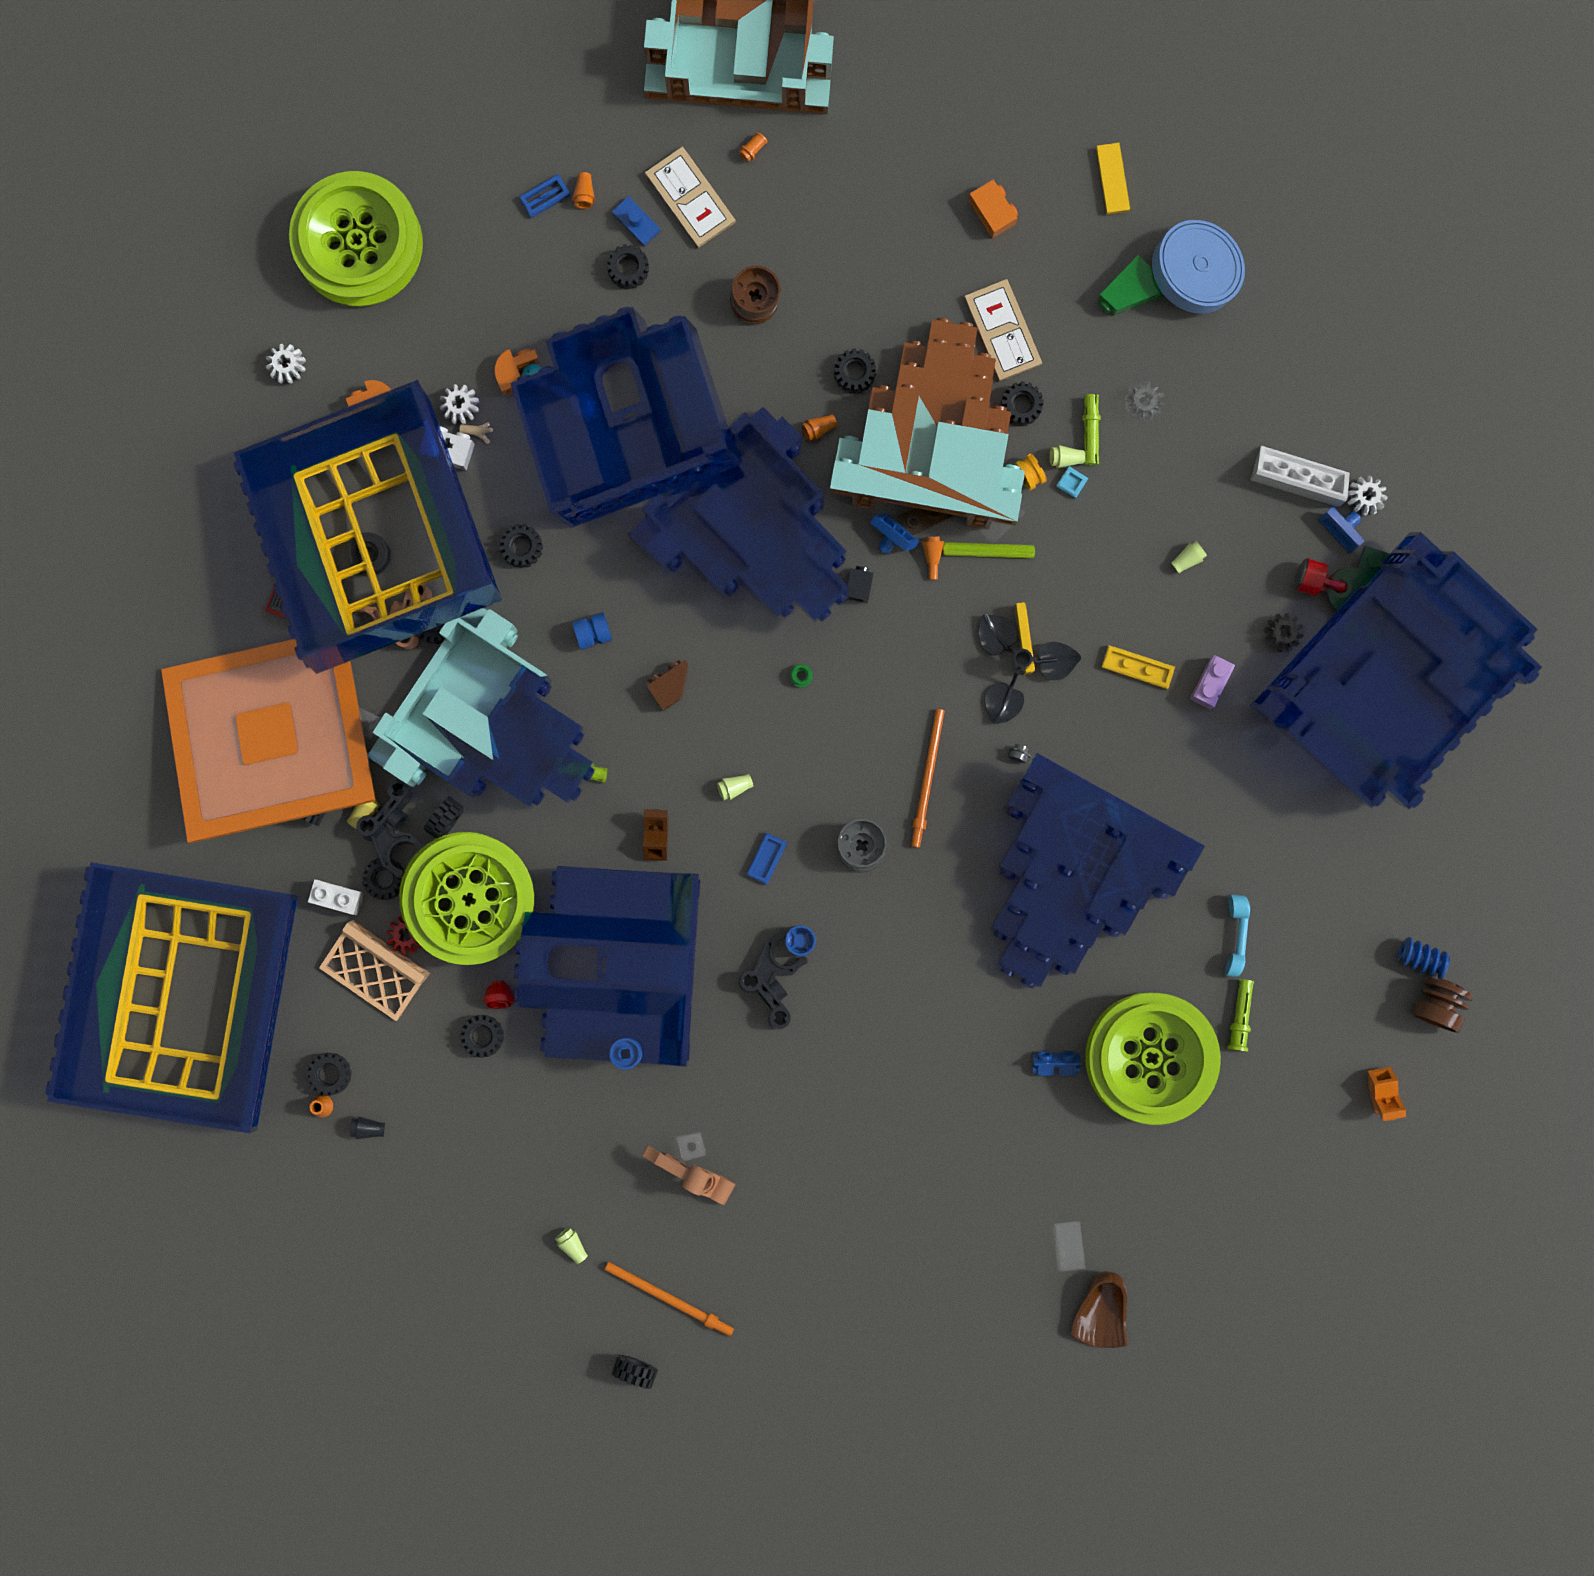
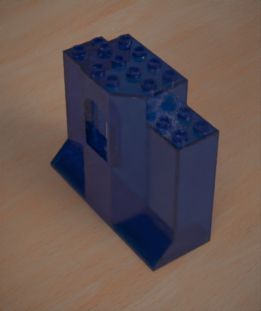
[511,307,744,528]
[514,866,701,1067]

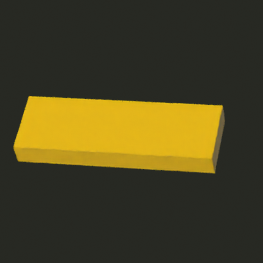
[1096,143,1130,215]
[1014,602,1035,675]
[1101,645,1175,690]

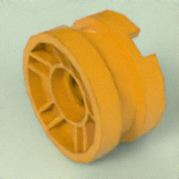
[1014,453,1047,491]

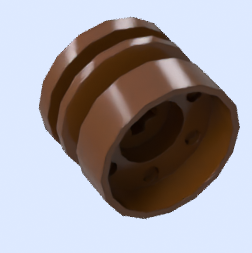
[730,265,781,325]
[1412,977,1474,1033]

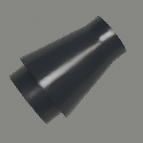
[350,1116,385,1140]

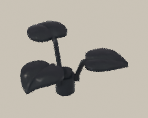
[979,614,1081,724]

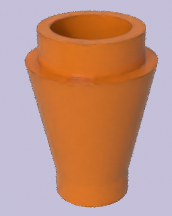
[572,172,595,209]
[801,414,838,441]
[310,1094,333,1118]

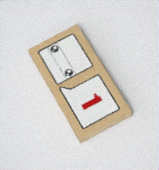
[645,146,736,248]
[964,279,1042,382]

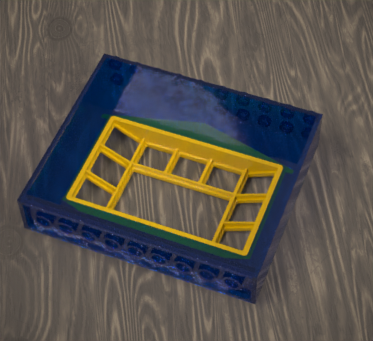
[233,380,502,674]
[45,862,298,1133]

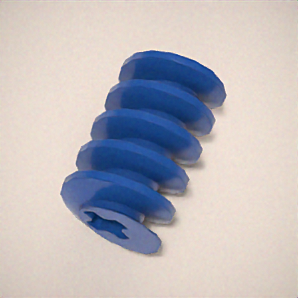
[1396,937,1450,979]

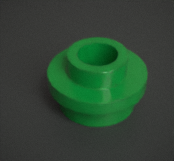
[790,664,813,687]

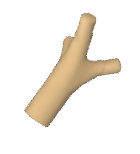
[460,422,493,444]

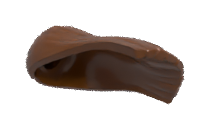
[1071,1271,1128,1348]

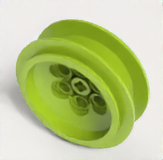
[289,171,423,307]
[399,832,534,965]
[1085,993,1221,1125]

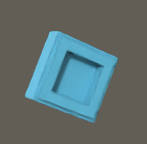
[1056,466,1088,499]

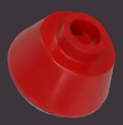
[483,981,515,1009]

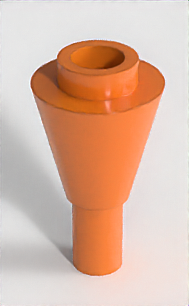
[921,536,944,579]

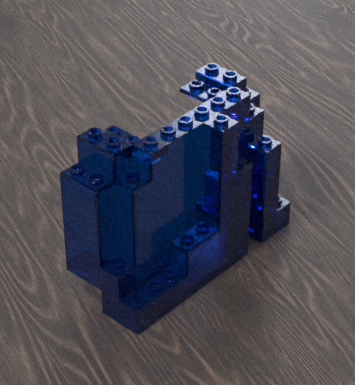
[1250,532,1542,810]

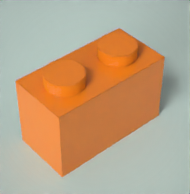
[968,179,1018,239]

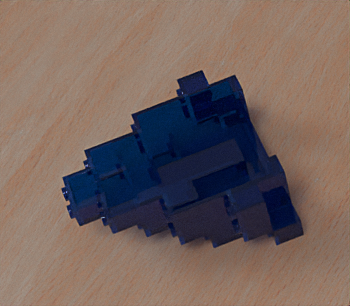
[628,407,849,623]
[990,753,1205,989]

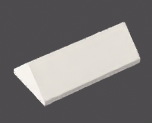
[1250,446,1350,507]

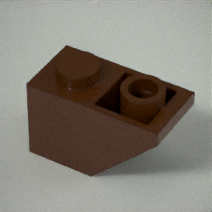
[647,660,689,711]

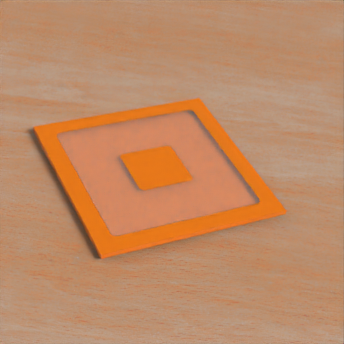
[161,629,376,844]

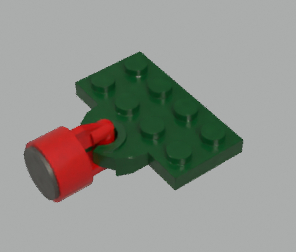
[1294,546,1410,649]

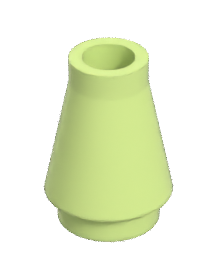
[1049,445,1085,468]
[1171,541,1207,574]
[717,774,753,801]
[555,1227,588,1264]

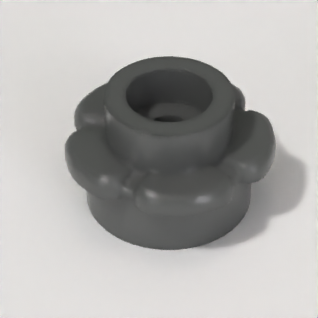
[1008,744,1031,764]

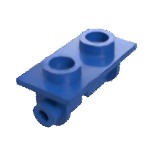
[1032,1051,1082,1076]

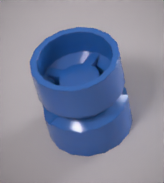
[572,612,612,650]
[785,925,816,956]
[610,1038,643,1070]

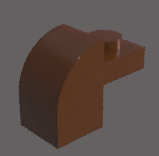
[643,809,669,861]

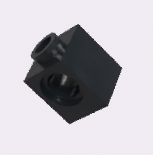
[845,566,874,603]

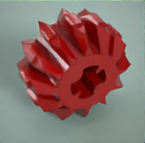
[386,916,422,955]

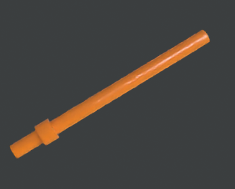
[911,709,945,848]
[605,1262,734,1337]

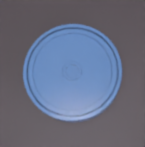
[1152,220,1245,314]

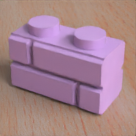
[1190,655,1235,709]

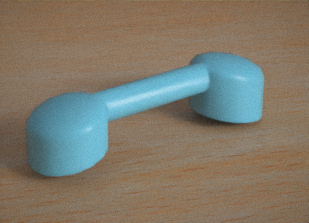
[1225,894,1250,977]

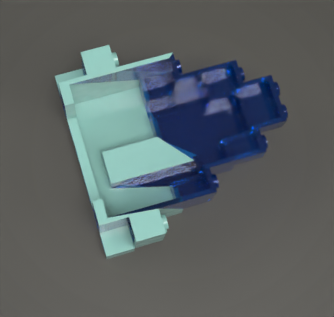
[368,600,595,808]

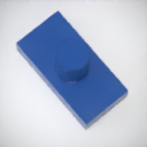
[612,196,661,247]
[1318,507,1365,554]
[870,513,919,554]

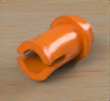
[739,132,768,162]

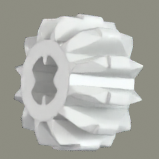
[266,344,306,384]
[440,384,479,424]
[1348,476,1387,516]

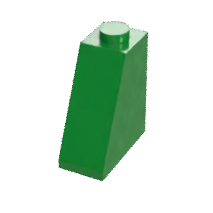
[1097,255,1164,316]

